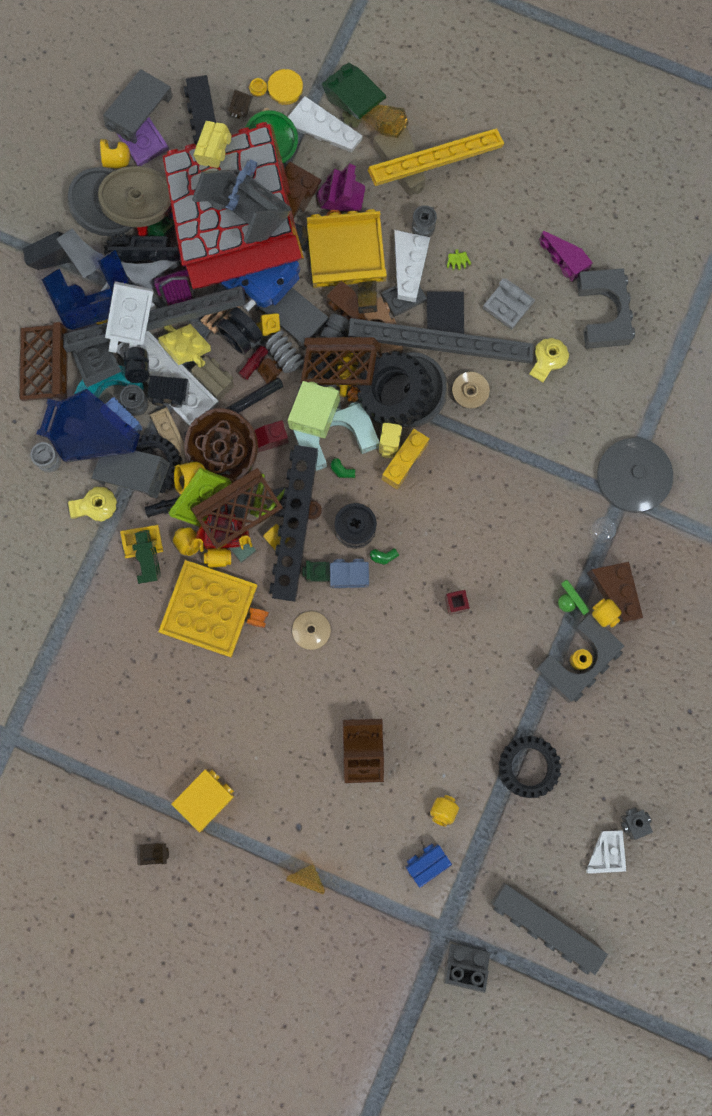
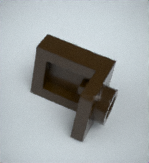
[226,89,253,119]
[137,843,169,865]

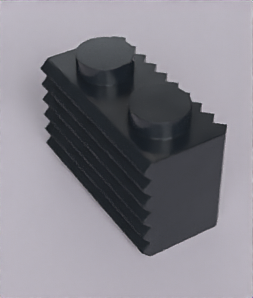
[147,375,190,408]

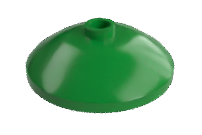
[245,110,298,164]

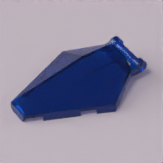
[36,389,140,463]

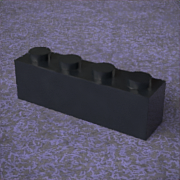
[184,75,216,146]

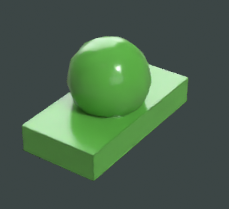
[558,580,589,615]

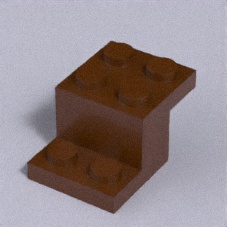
[285,161,322,219]
[343,719,384,783]

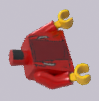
[191,504,253,552]

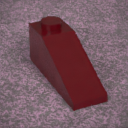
[232,420,289,453]

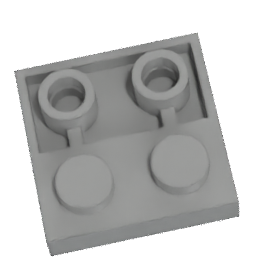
[483,278,535,330]

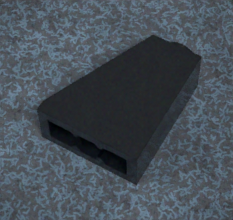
[23,231,71,270]

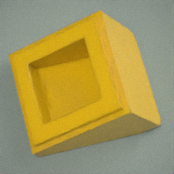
[263,523,290,550]

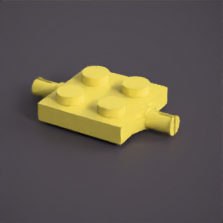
[158,324,211,367]

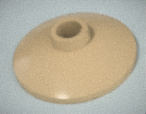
[452,372,490,408]
[292,611,331,650]

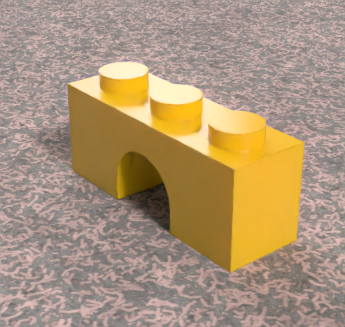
[382,429,430,490]

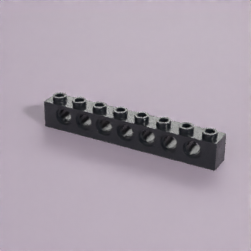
[269,445,319,602]

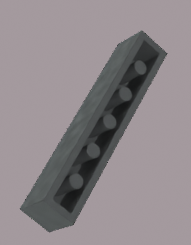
[491,882,608,975]

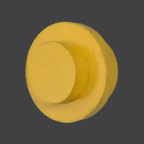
[249,78,267,97]

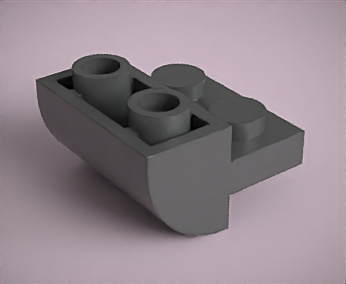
[444,944,490,993]

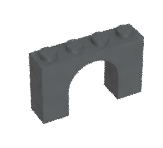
[577,268,635,349]
[535,613,624,703]

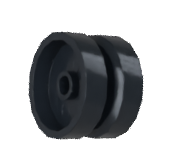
[215,307,263,355]
[334,503,377,549]

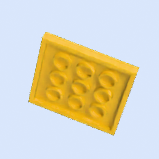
[158,560,258,658]

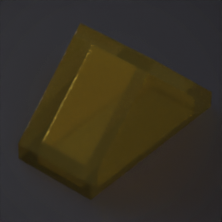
[286,863,325,895]

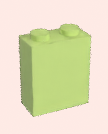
[288,381,340,439]

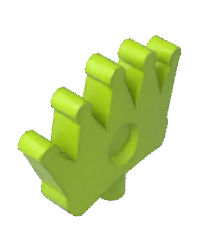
[447,249,471,271]

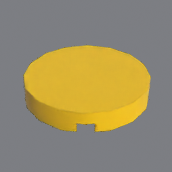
[268,69,303,105]

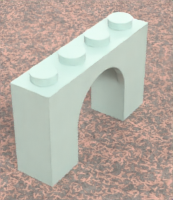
[293,402,380,471]

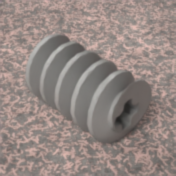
[266,331,304,373]

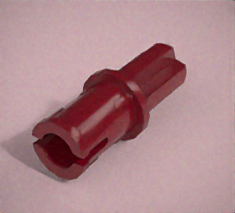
[238,346,268,381]

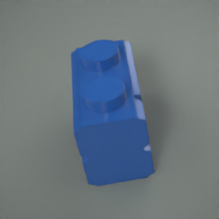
[405,843,452,888]

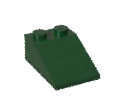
[322,62,387,119]

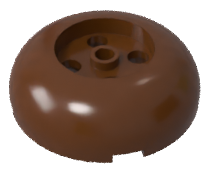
[184,408,258,484]

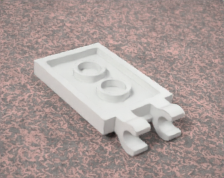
[105,282,153,353]

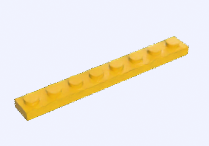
[368,128,504,186]

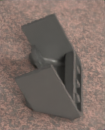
[192,170,291,243]

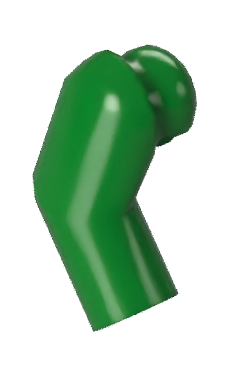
[330,458,355,478]
[370,548,399,565]

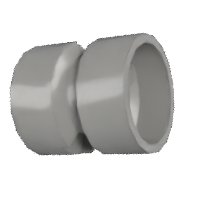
[30,442,61,473]

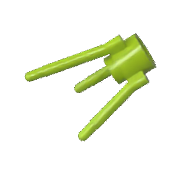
[249,474,285,517]

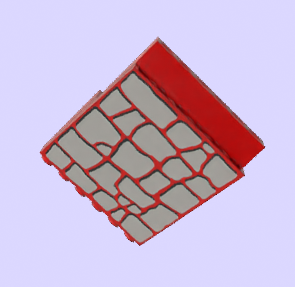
[163,122,304,289]

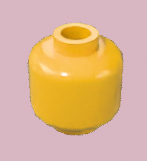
[172,527,200,556]
[592,598,621,628]
[430,795,459,827]

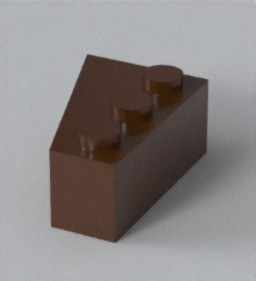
[587,562,643,625]

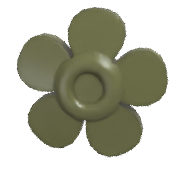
[342,111,362,128]

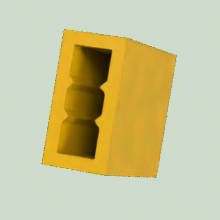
[171,769,235,833]

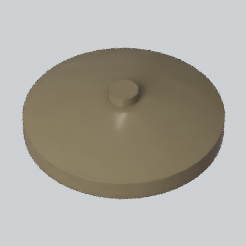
[98,166,172,227]

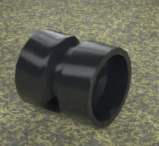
[124,347,150,383]

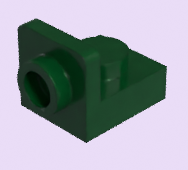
[147,216,175,236]
[303,561,330,582]

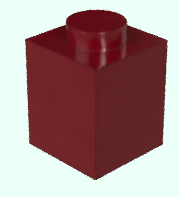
[445,590,470,615]

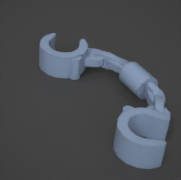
[225,159,257,211]

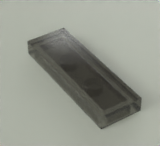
[358,281,378,314]

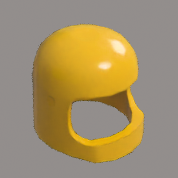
[100,139,130,169]
[174,462,206,494]

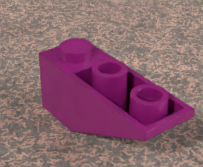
[539,231,593,282]

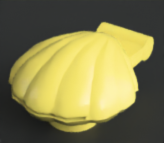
[529,338,569,382]
[68,487,117,522]

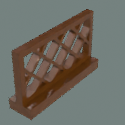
[20,322,68,401]
[301,337,381,385]
[192,468,283,550]

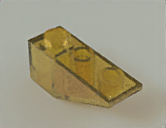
[362,105,409,138]

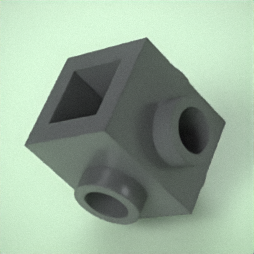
[621,807,653,840]

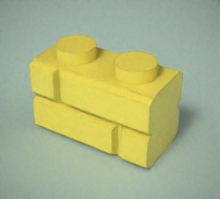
[193,121,231,168]
[379,423,402,458]

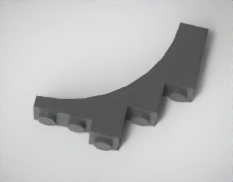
[56,228,181,292]

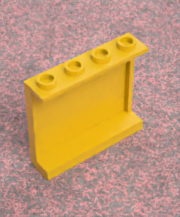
[307,209,387,288]

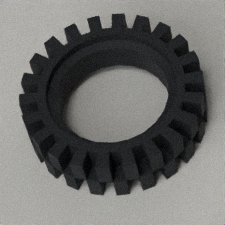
[128,434,182,494]
[498,736,562,798]

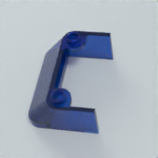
[41,250,129,330]

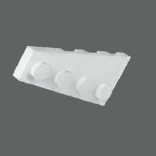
[288,96,362,153]
[394,230,430,303]

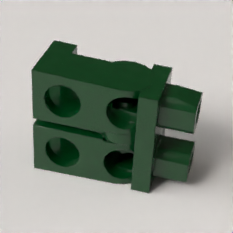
[132,529,161,584]

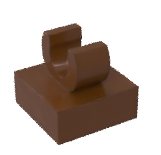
[257,357,283,383]

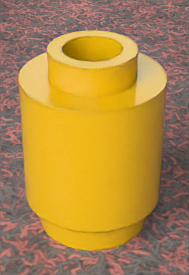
[204,548,231,568]
[569,649,592,670]

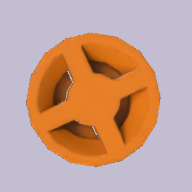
[246,608,269,628]

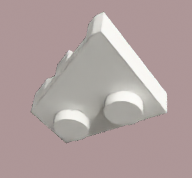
[586,830,626,873]

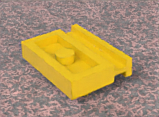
[120,524,164,559]

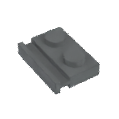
[382,285,427,317]

